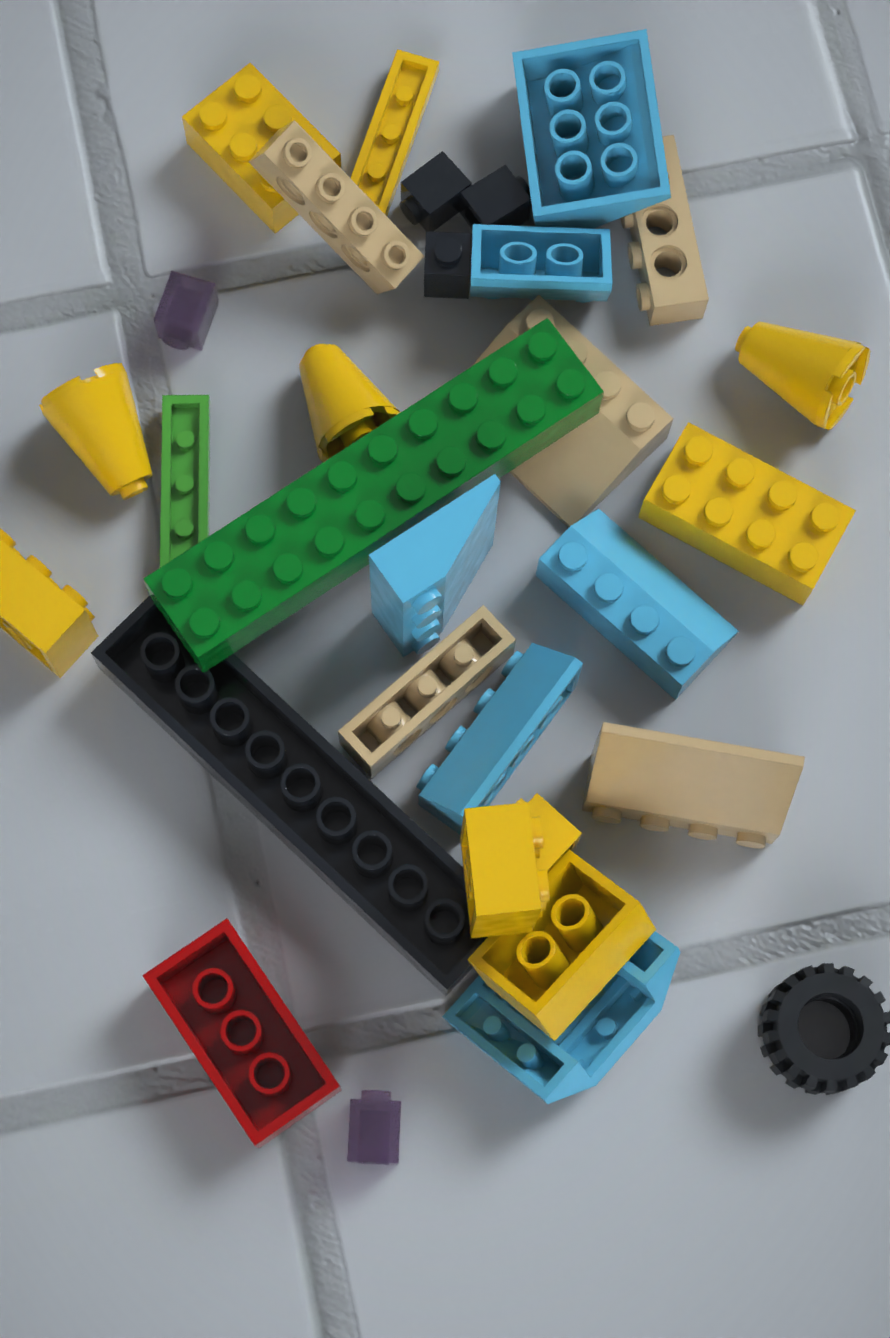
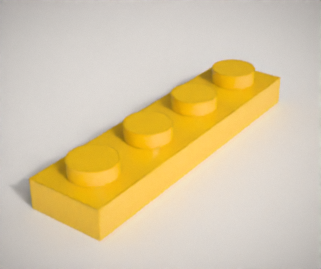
[351,49,439,216]

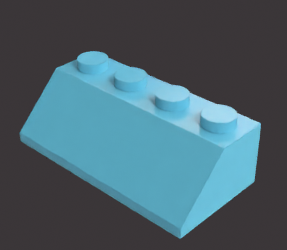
[536,508,739,700]
[416,643,583,835]

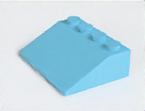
[512,29,671,229]
[369,474,501,658]

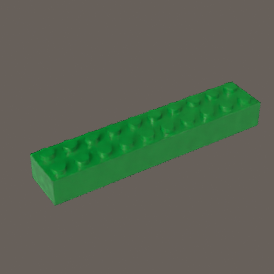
[143,318,604,673]

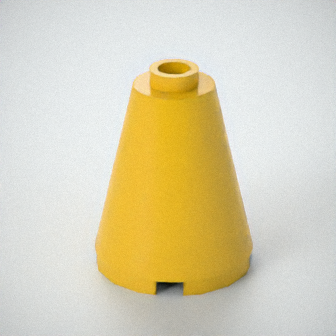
[735,321,871,430]
[299,344,400,463]
[39,363,153,500]

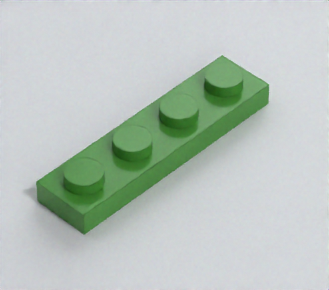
[160,395,210,567]

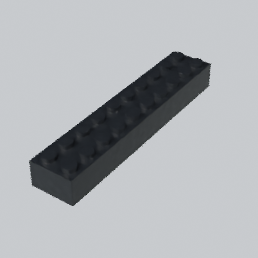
[91,595,488,996]

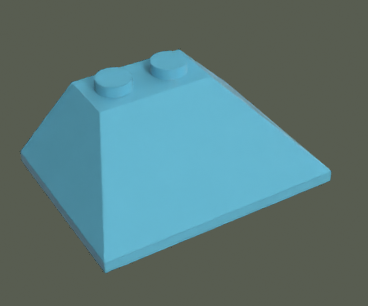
[442,931,680,1104]

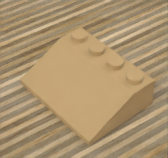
[471,295,673,528]
[582,722,805,848]

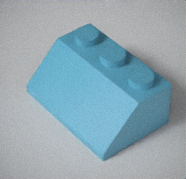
[470,224,613,303]

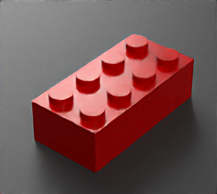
[142,918,342,1149]

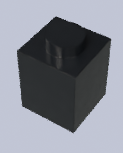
[399,151,472,232]
[460,165,531,229]
[424,231,472,299]

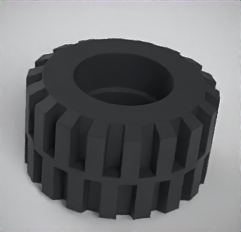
[757,963,890,1095]

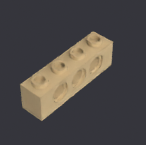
[249,120,424,295]
[620,135,709,326]
[338,605,516,779]

